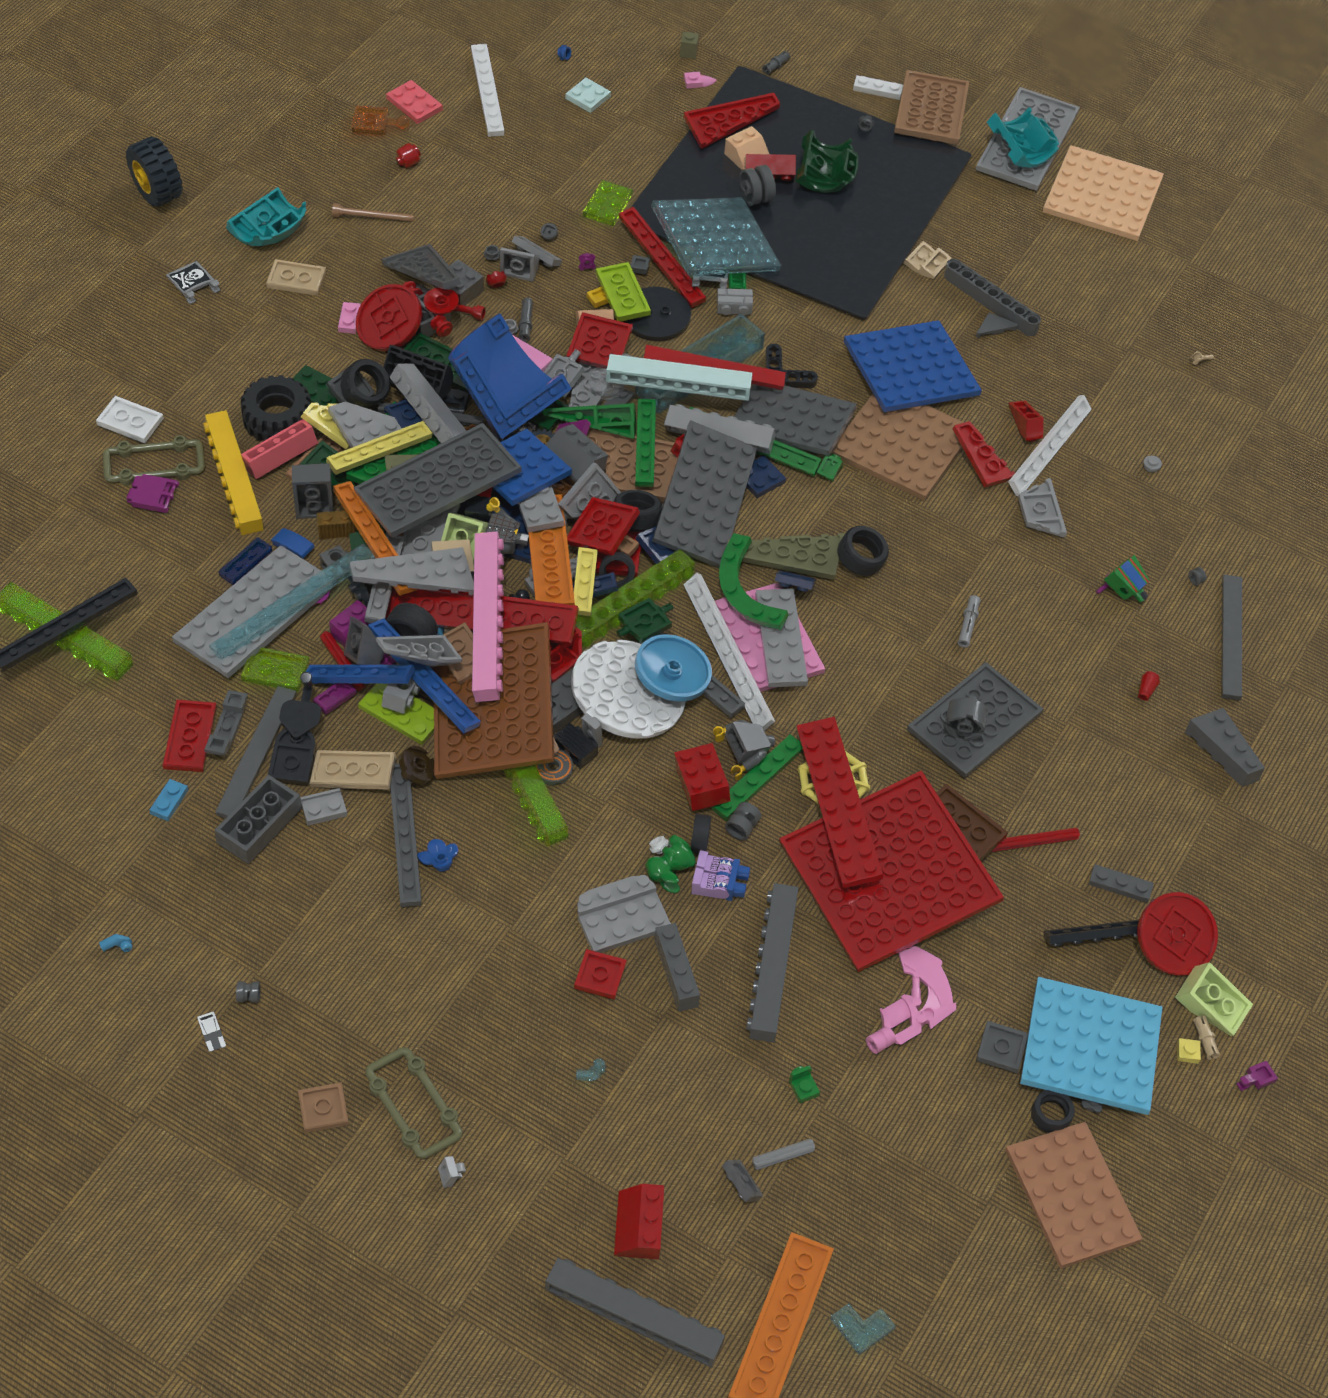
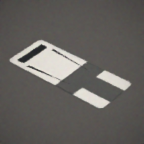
[197,1012,226,1051]

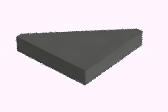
[976,312,1018,338]

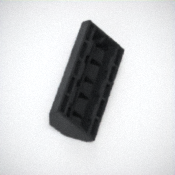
[383,345,454,399]

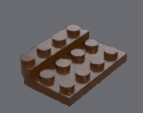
[937,784,1008,861]

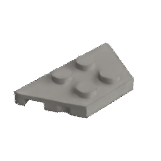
[1018,478,1067,537]

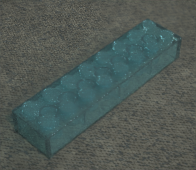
[635,314,765,414]

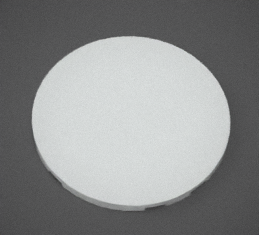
[571,640,686,739]

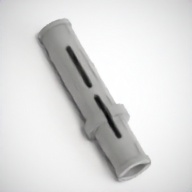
[958,595,981,648]

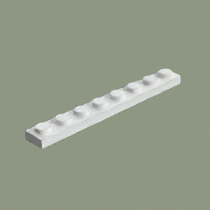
[471,44,504,137]
[1008,395,1091,496]

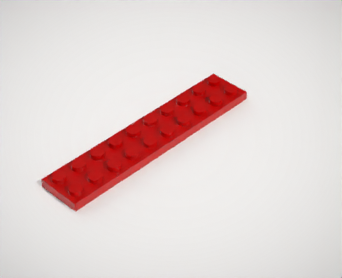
[386,586,579,645]
[796,716,883,888]

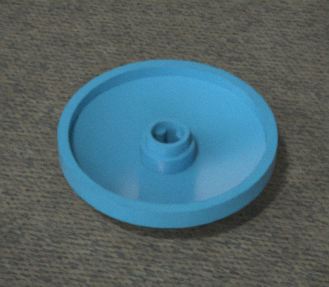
[635,634,712,701]

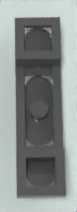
[204,690,248,756]

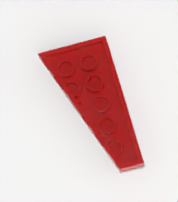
[683,93,780,149]

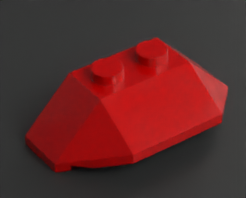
[550,626,582,682]

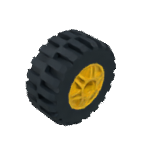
[126,136,183,206]

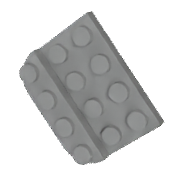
[577,875,671,953]

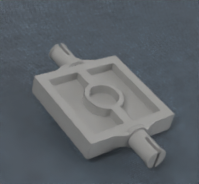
[544,349,585,398]

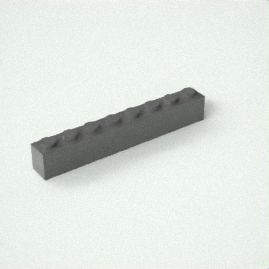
[746,883,798,1043]
[545,1258,725,1368]

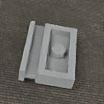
[300,788,347,826]

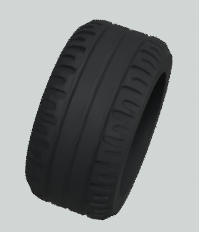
[340,359,390,409]
[613,490,662,532]
[837,526,889,576]
[386,603,438,636]

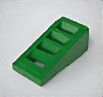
[728,270,746,289]

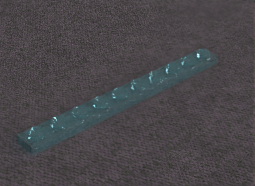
[209,543,375,660]

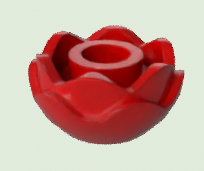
[485,271,507,288]

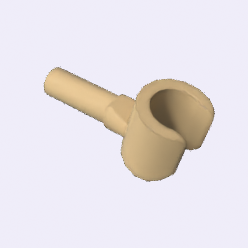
[1190,351,1214,365]

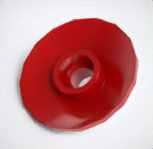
[423,287,459,314]

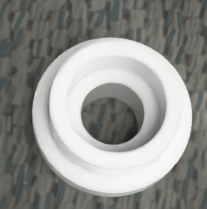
[649,836,669,854]

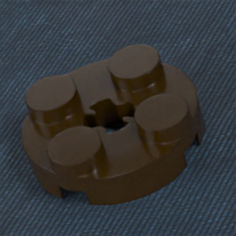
[399,746,435,785]

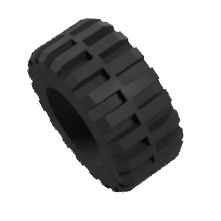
[241,375,311,441]

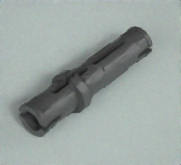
[518,297,533,342]

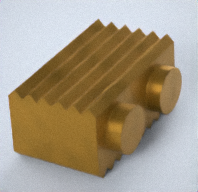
[317,510,356,540]

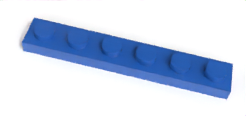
[305,665,415,684]

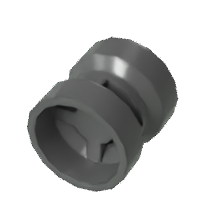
[236,981,260,1003]

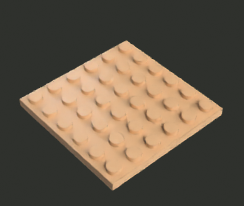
[1042,145,1164,241]

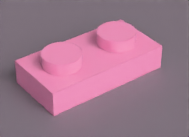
[338,302,361,334]

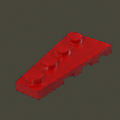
[952,421,1015,488]

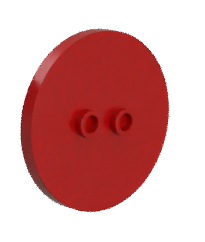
[356,284,422,351]
[1137,892,1218,976]

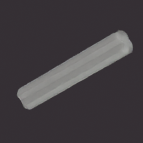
[752,1139,815,1170]

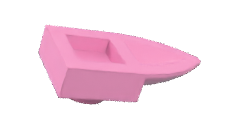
[684,72,717,89]

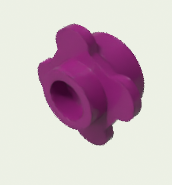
[579,253,596,270]

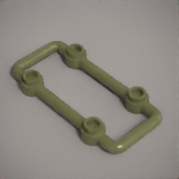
[103,435,205,486]
[365,1047,463,1159]

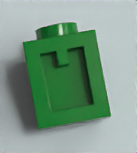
[816,454,844,482]
[789,1065,820,1104]

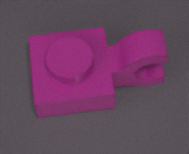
[1236,1060,1278,1091]

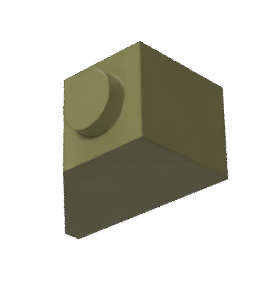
[680,32,700,59]

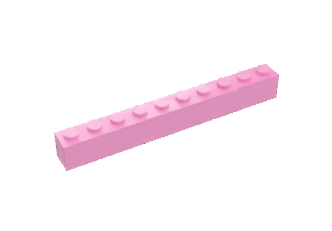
[472,531,504,702]

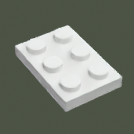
[96,396,164,443]

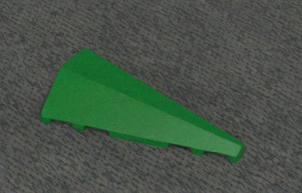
[543,403,636,439]

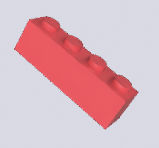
[241,419,318,479]

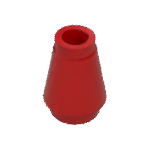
[1138,671,1160,701]

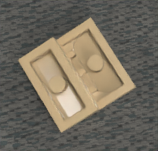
[903,241,952,279]

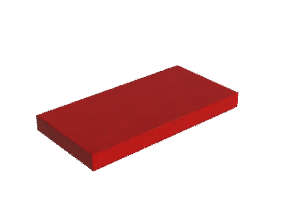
[162,700,217,772]

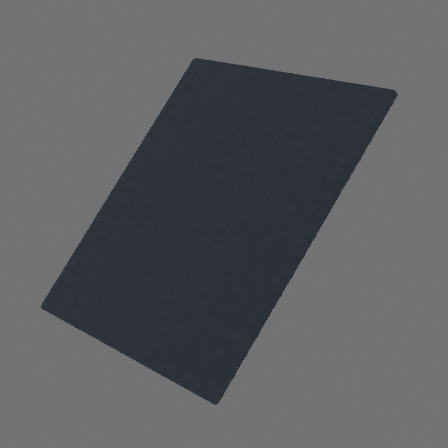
[622,66,971,320]

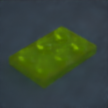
[583,180,633,226]
[241,647,310,692]

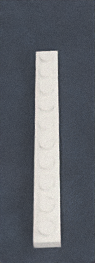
[683,573,775,730]

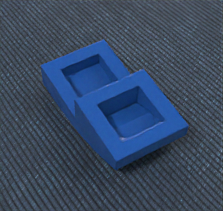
[271,528,315,559]

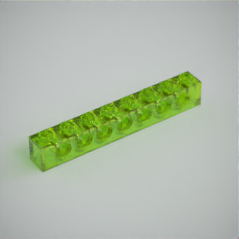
[575,549,695,648]

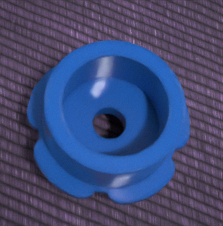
[557,45,571,61]

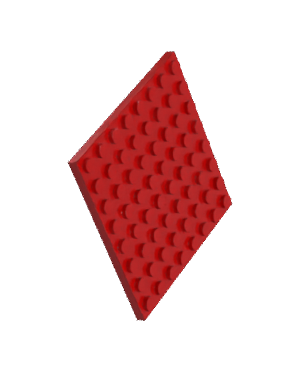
[779,770,1004,972]

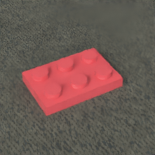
[386,80,443,124]

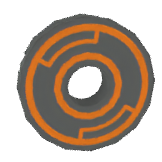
[533,750,573,785]

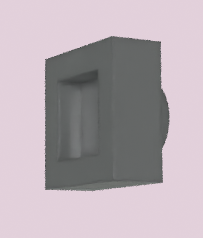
[630,255,650,275]

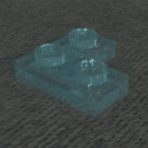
[830,1303,896,1355]

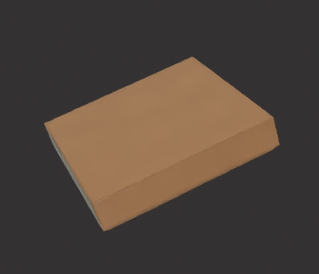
[298,1082,349,1133]

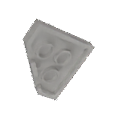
[328,402,402,448]
[558,462,621,518]

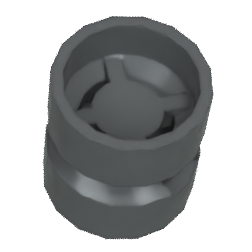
[725,802,762,840]

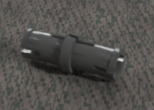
[762,51,790,75]

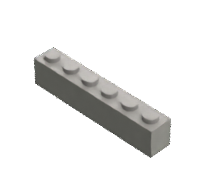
[390,364,466,443]
[664,404,776,454]

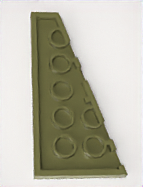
[727,533,844,580]

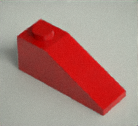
[1009,400,1044,441]

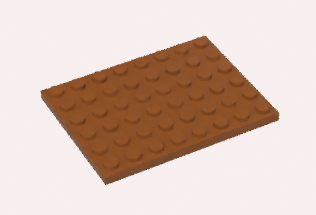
[434,622,554,779]

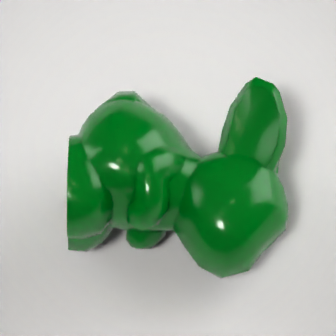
[645,835,696,894]

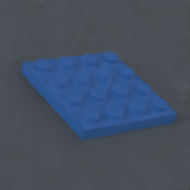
[492,429,572,506]

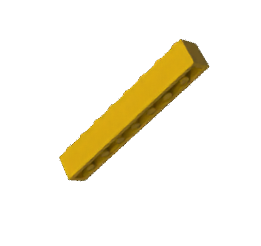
[203,410,264,536]

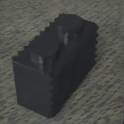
[553,723,598,769]

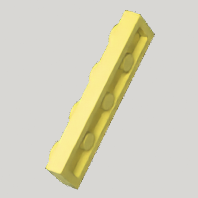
[574,547,597,616]

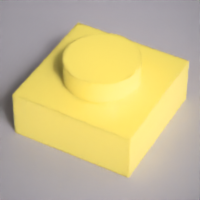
[1177,1038,1201,1064]

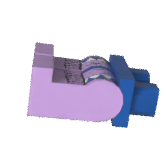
[692,850,750,901]

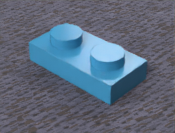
[150,779,188,821]

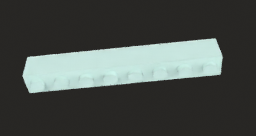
[606,354,752,401]

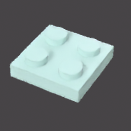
[565,78,611,113]

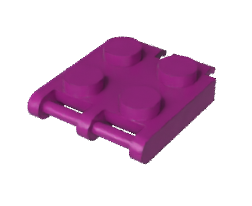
[126,474,179,513]

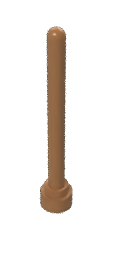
[332,203,414,221]

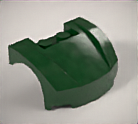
[795,129,858,193]

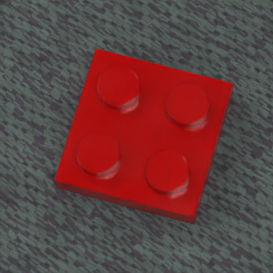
[574,949,627,1000]

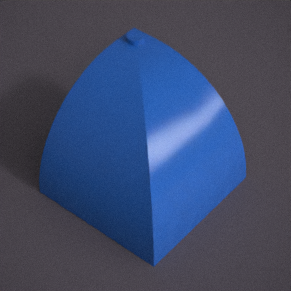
[448,313,572,439]

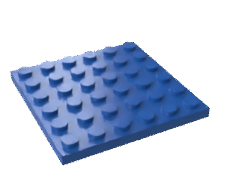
[843,320,982,412]

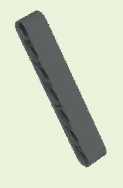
[944,259,1041,336]

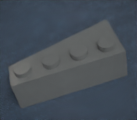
[1185,708,1265,787]

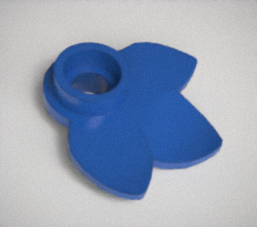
[417,839,458,871]

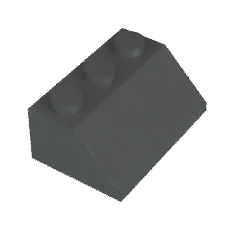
[546,424,608,482]

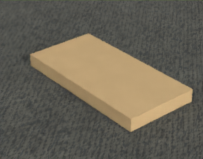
[309,750,396,790]

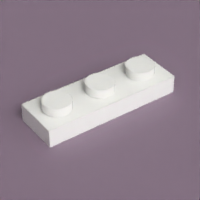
[853,75,903,100]

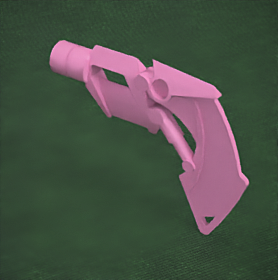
[866,945,956,1054]

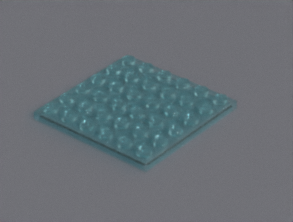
[651,197,781,276]

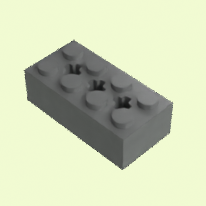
[214,774,302,864]

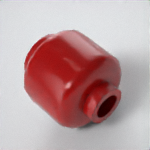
[395,143,421,168]

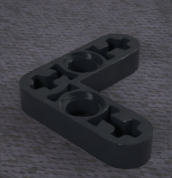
[765,344,818,388]

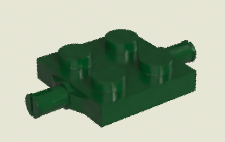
[616,597,674,644]

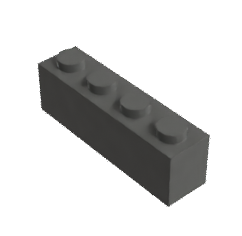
[654,923,700,1012]

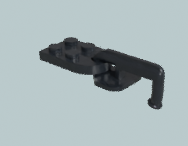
[268,672,321,785]

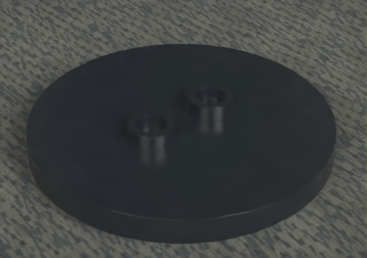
[623,287,691,341]

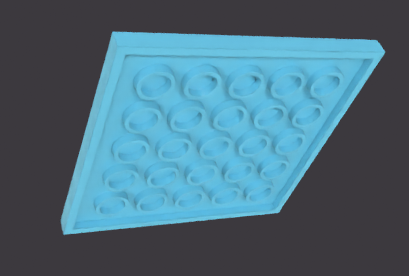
[1020,977,1162,1115]

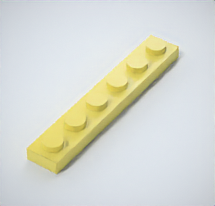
[326,421,432,475]

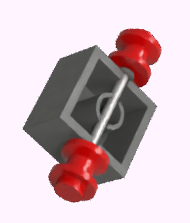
[403,281,453,337]

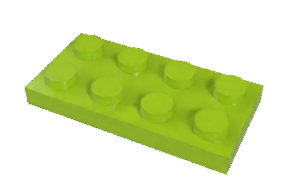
[596,262,651,321]
[358,683,434,745]

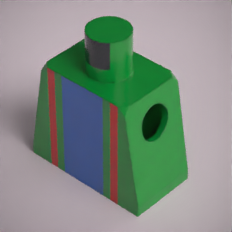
[1104,555,1149,603]

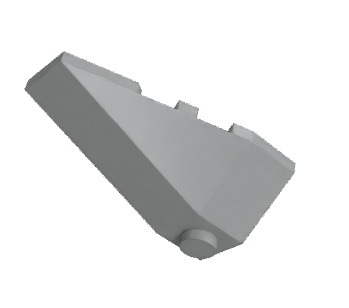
[376,635,462,667]

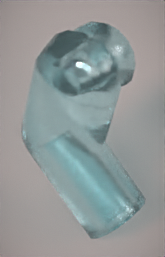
[576,1059,606,1081]

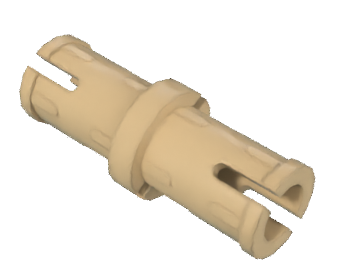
[1193,1016,1220,1060]

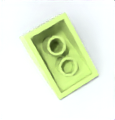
[441,513,489,565]
[1175,962,1253,1036]

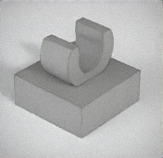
[438,1156,466,1188]

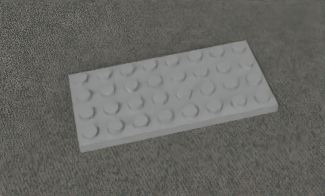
[976,87,1080,191]
[172,545,337,678]

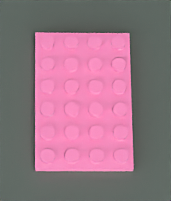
[715,583,825,692]

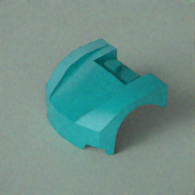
[987,107,1059,168]
[226,187,306,246]

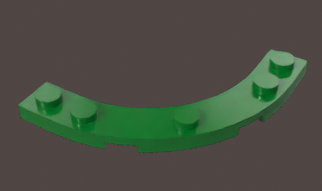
[719,533,789,630]

